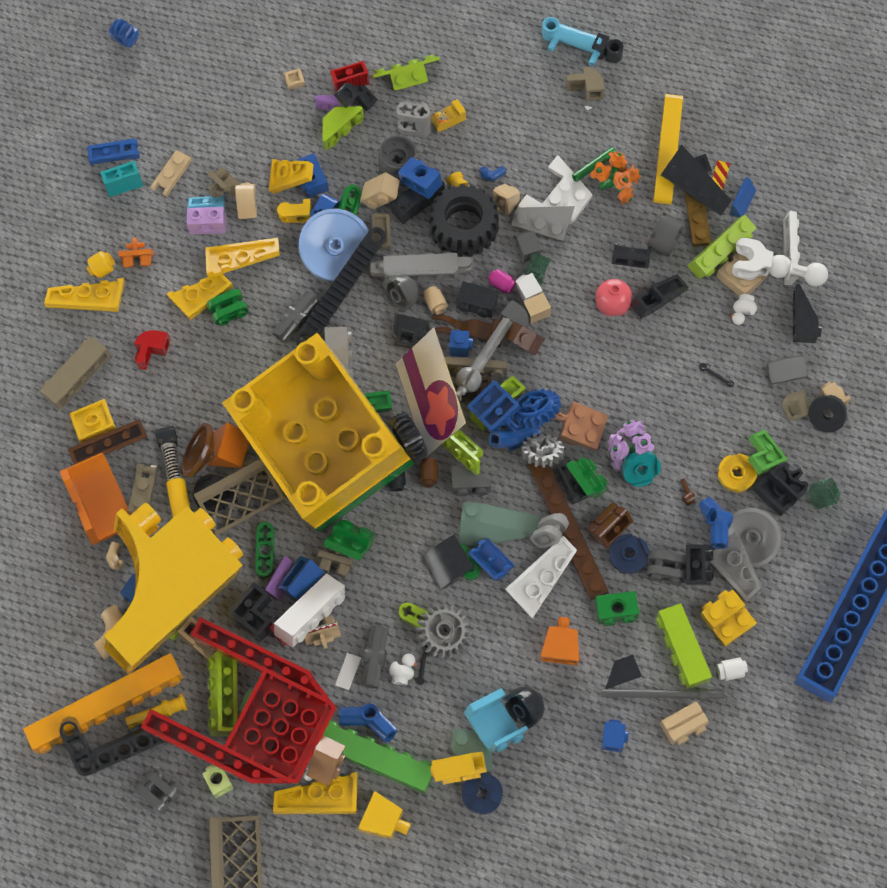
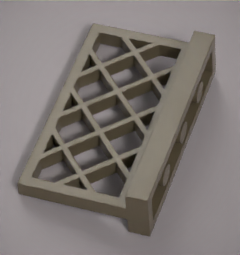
[194,459,285,535]
[209,816,262,888]

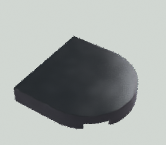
[192,474,238,516]

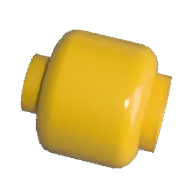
[86,251,115,278]

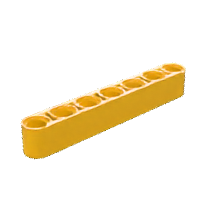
[653,94,683,205]

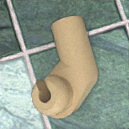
[106,542,124,570]

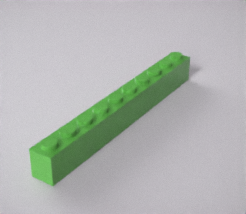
[238,689,433,794]

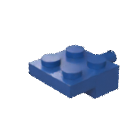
[467,380,521,433]

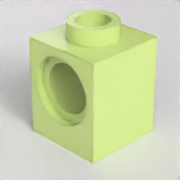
[202,765,234,798]

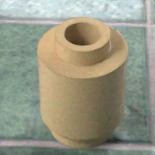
[423,286,448,315]

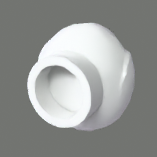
[730,294,757,325]
[389,654,417,686]

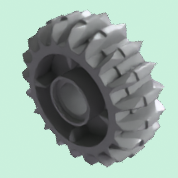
[416,604,470,658]

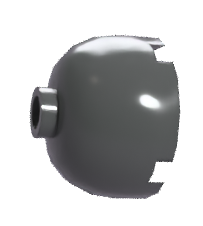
[382,274,419,312]

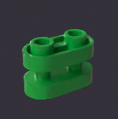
[206,289,249,326]

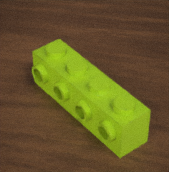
[687,214,756,279]
[207,651,238,737]

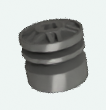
[378,135,417,183]

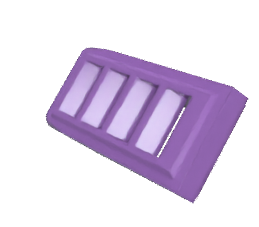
[315,95,352,111]

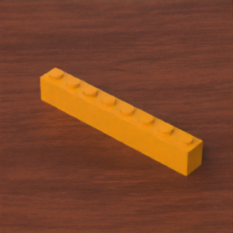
[23,653,184,754]

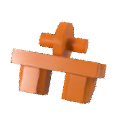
[118,237,154,268]

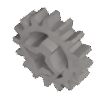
[522,433,564,468]

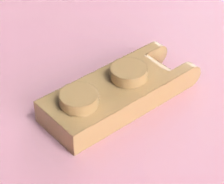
[151,150,192,197]

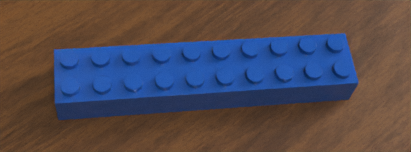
[794,510,887,703]

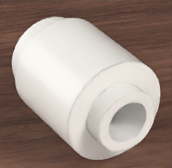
[716,657,748,681]

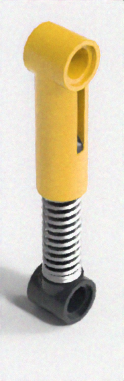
[155,425,191,518]

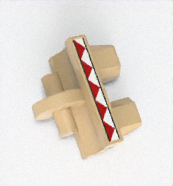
[305,615,341,650]

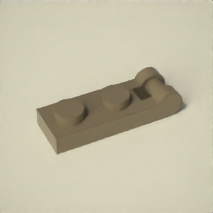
[128,463,158,515]

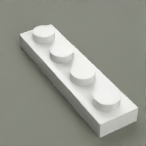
[783,211,800,285]

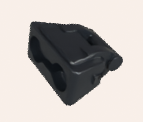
[394,313,430,349]

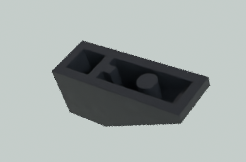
[793,284,822,343]

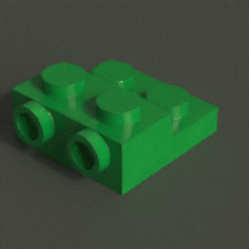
[566,457,609,498]
[324,519,376,561]

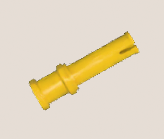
[125,693,188,729]

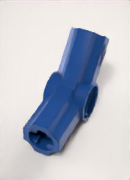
[488,425,541,451]
[699,497,733,549]
[339,703,398,743]

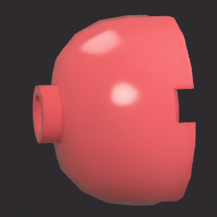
[595,279,632,316]

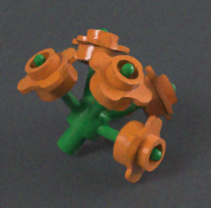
[590,151,641,205]

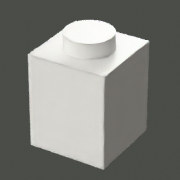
[515,273,543,302]

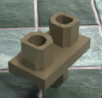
[207,166,239,198]
[318,549,355,578]

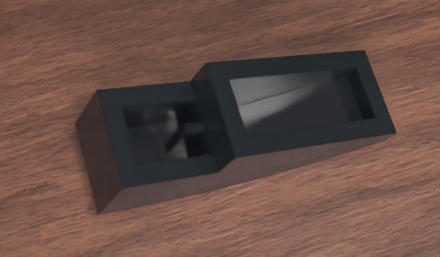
[630,274,689,319]

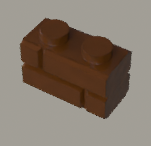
[586,502,633,548]

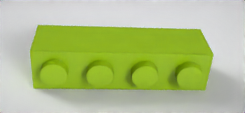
[656,603,712,690]

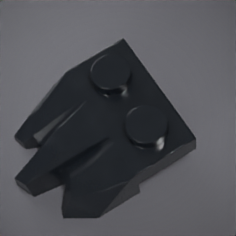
[752,462,808,517]

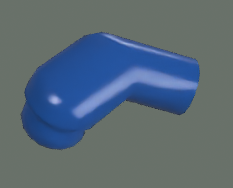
[479,166,506,181]

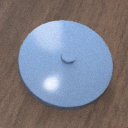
[298,209,369,282]

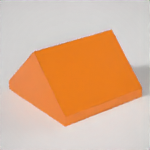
[207,423,250,468]

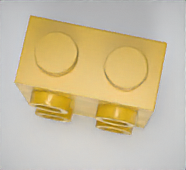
[431,752,487,785]

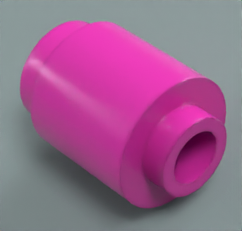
[488,269,516,294]

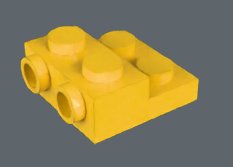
[700,590,757,647]

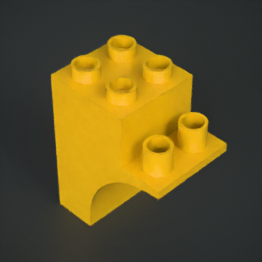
[101,502,243,674]

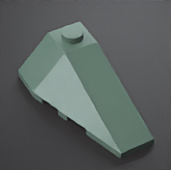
[459,502,541,547]

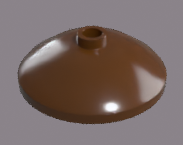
[181,423,215,478]

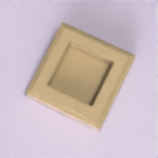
[284,68,305,90]

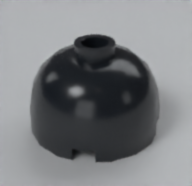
[505,687,545,729]

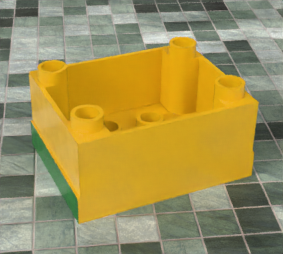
[222,333,414,533]

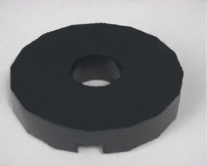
[808,395,848,433]

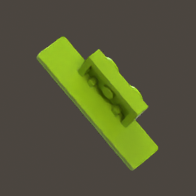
[371,54,440,91]
[442,430,483,475]

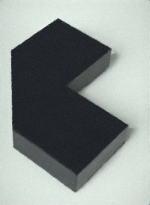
[334,83,378,112]

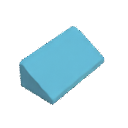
[188,195,225,210]

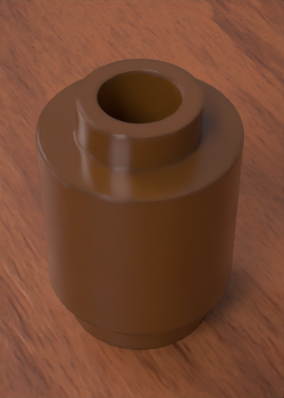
[418,458,439,488]

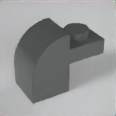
[501,300,529,346]

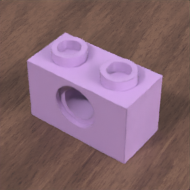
[187,207,227,234]

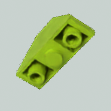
[322,106,364,151]

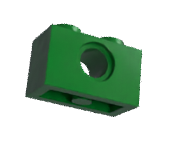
[595,591,639,626]

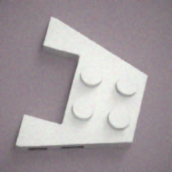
[517,155,592,224]

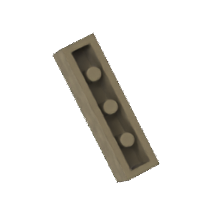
[40,336,111,410]

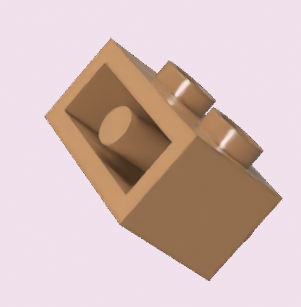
[306,735,346,786]

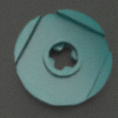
[622,451,661,487]

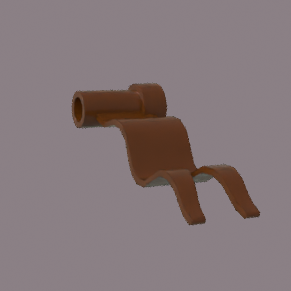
[429,315,502,348]

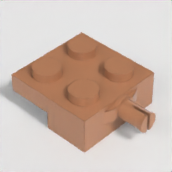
[554,401,608,451]

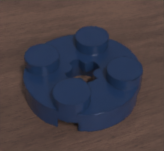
[609,534,649,574]
[462,772,503,815]

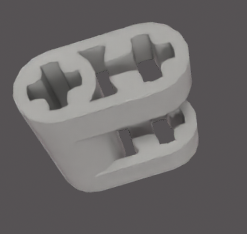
[396,102,431,137]

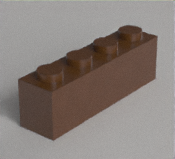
[68,419,148,465]

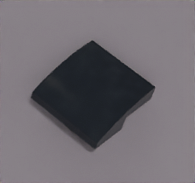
[422,534,474,590]

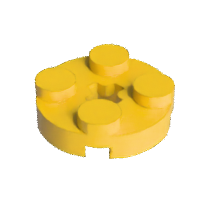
[717,454,757,493]

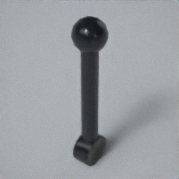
[699,363,734,387]
[417,645,428,685]

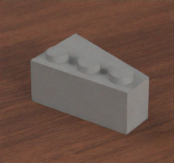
[324,327,354,379]

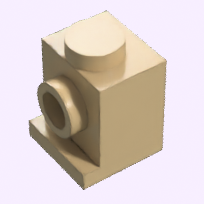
[819,382,851,414]

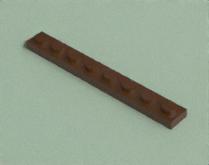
[527,462,609,601]

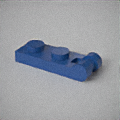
[87,139,140,165]

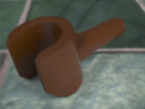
[680,478,695,506]

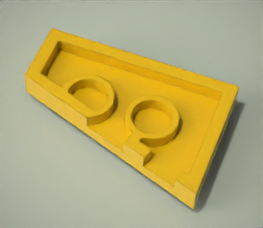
[268,159,314,194]
[166,274,233,320]

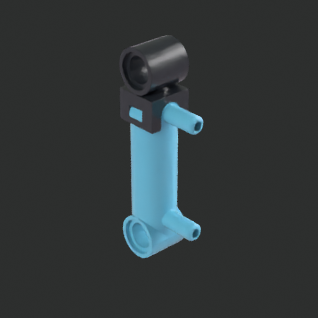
[542,17,624,66]

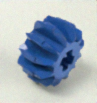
[108,19,139,47]

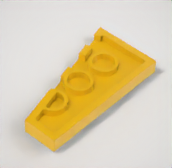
[205,238,280,278]
[44,278,125,312]
[273,772,358,814]

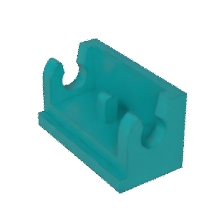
[100,160,144,197]

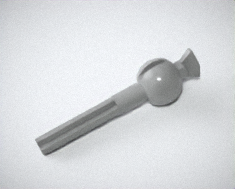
[456,317,513,401]

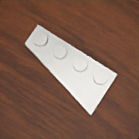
[505,536,577,619]

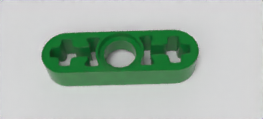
[255,522,275,579]

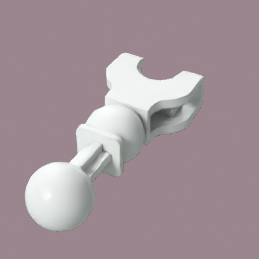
[732,238,828,287]

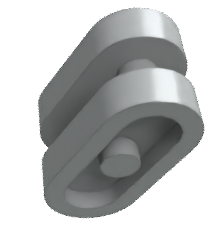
[530,513,569,548]

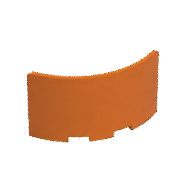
[60,453,130,545]

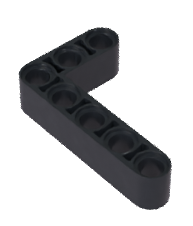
[59,716,166,776]

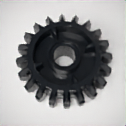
[389,412,428,463]

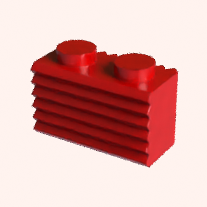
[330,60,369,92]

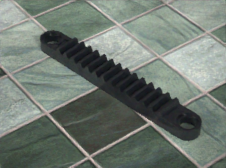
[295,227,386,346]

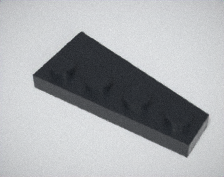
[660,144,732,216]

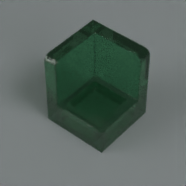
[525,252,550,285]
[807,478,841,509]

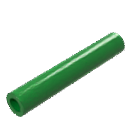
[572,147,616,182]

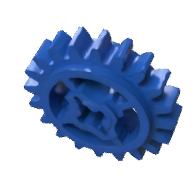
[512,388,562,429]

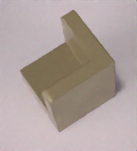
[782,389,811,421]

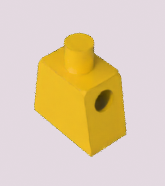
[358,791,411,839]

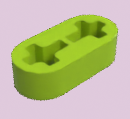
[398,603,428,628]

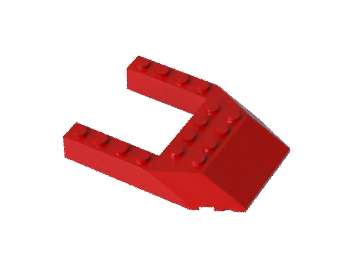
[140,617,337,784]

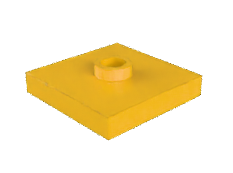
[69,399,116,444]

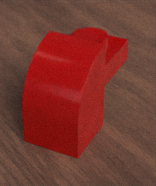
[134,330,171,370]

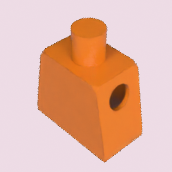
[540,617,579,666]

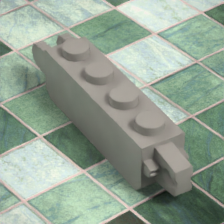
[370,252,472,283]

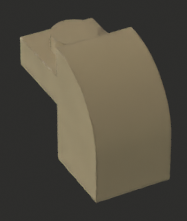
[566,67,605,101]

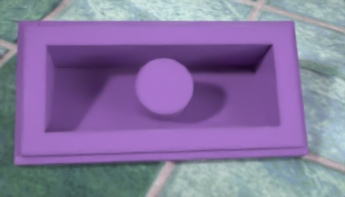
[265,556,295,601]

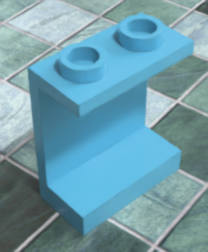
[463,688,528,754]

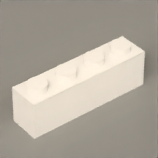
[274,573,345,648]

